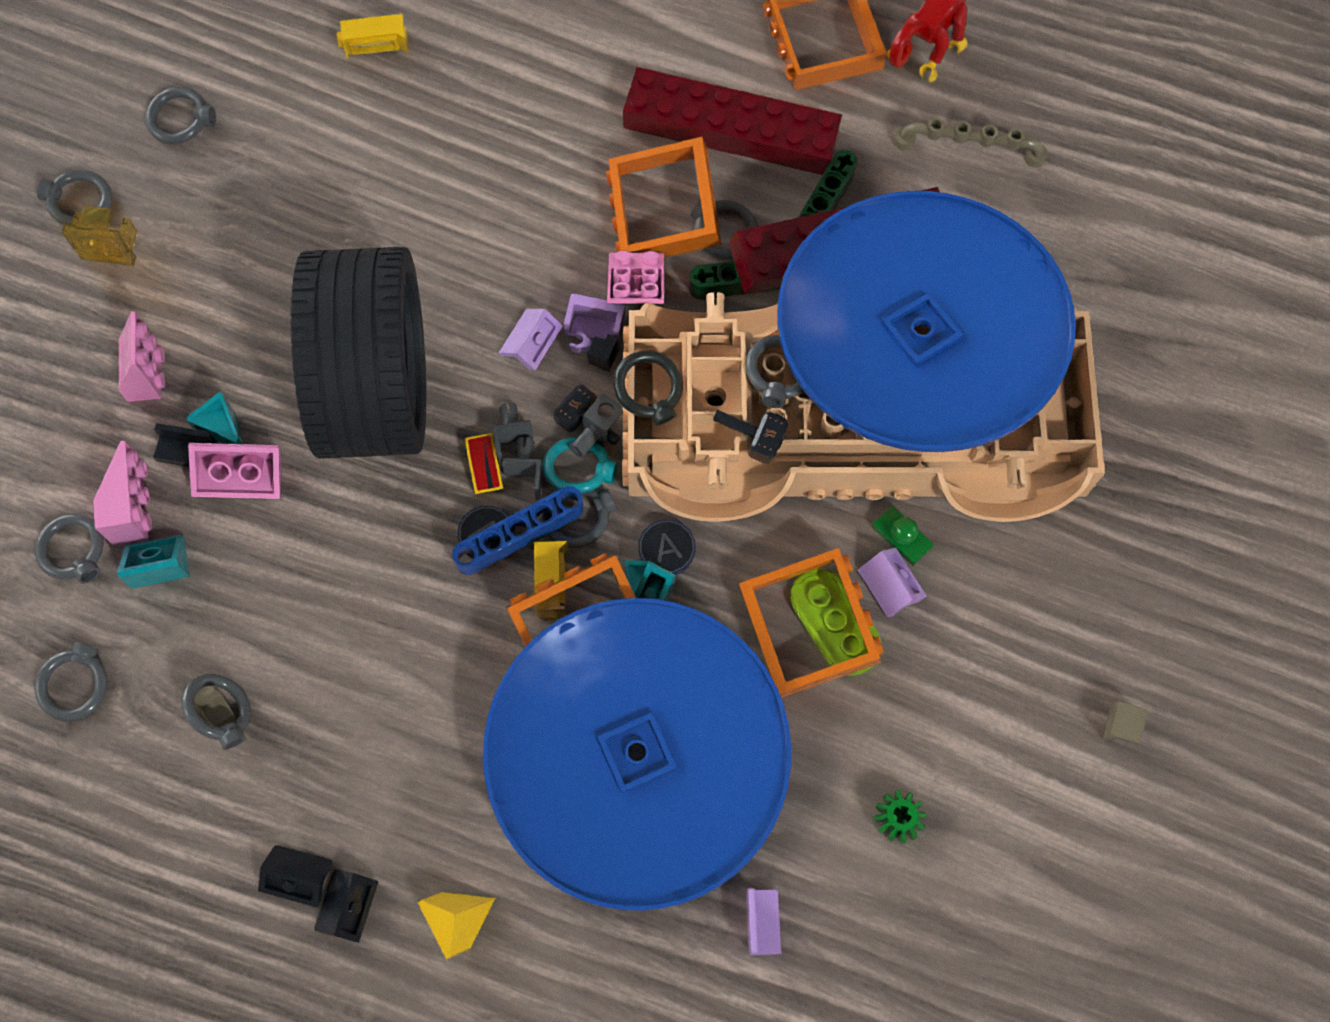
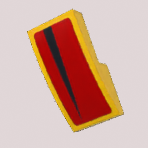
[464,433,504,494]

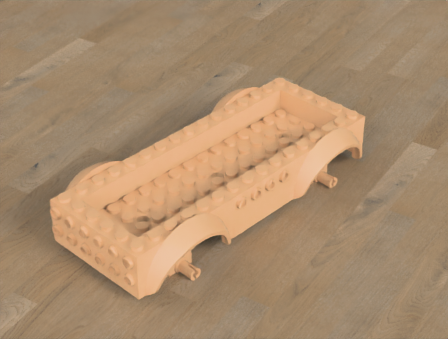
[622,292,1105,522]

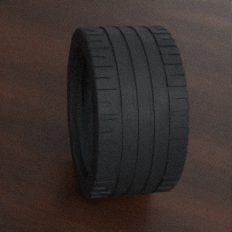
[291,247,427,459]

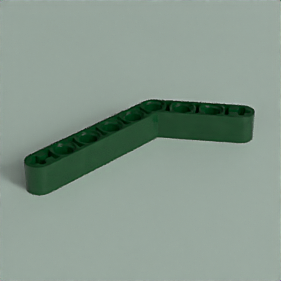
[689,150,857,300]

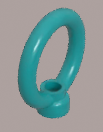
[542,437,618,494]

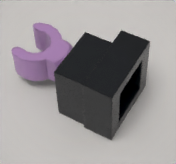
[570,331,620,372]

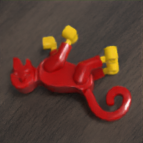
[887,0,968,83]

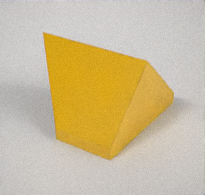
[418,892,496,959]

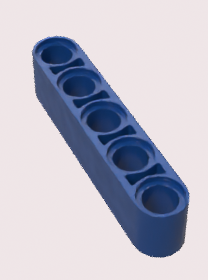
[452,486,584,575]

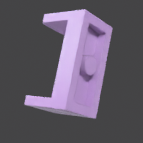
[564,293,626,342]

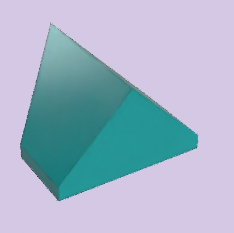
[186,391,244,444]
[625,560,676,601]

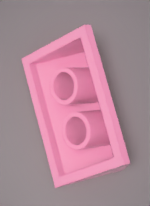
[188,443,282,499]

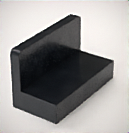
[153,423,218,467]
[258,845,333,907]
[314,869,379,943]

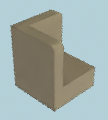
[194,685,237,728]
[1103,701,1148,745]

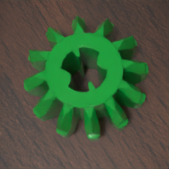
[874,790,927,844]

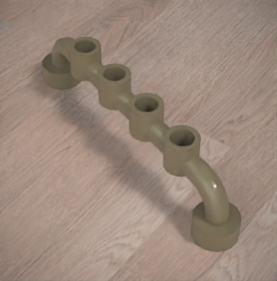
[894,117,1048,168]

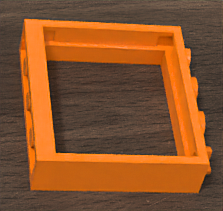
[762,0,887,90]
[606,137,722,258]
[738,548,884,698]
[505,553,636,647]

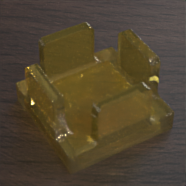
[62,206,137,267]

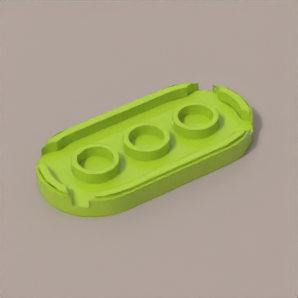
[790,568,881,676]

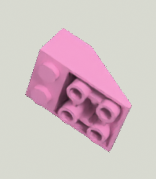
[607,251,664,304]
[119,311,165,402]
[93,441,152,547]

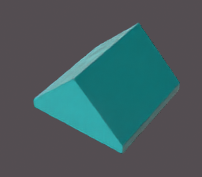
[117,534,190,589]

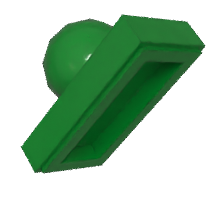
[871,505,934,566]

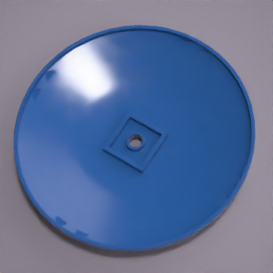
[777,191,1076,452]
[483,598,792,911]

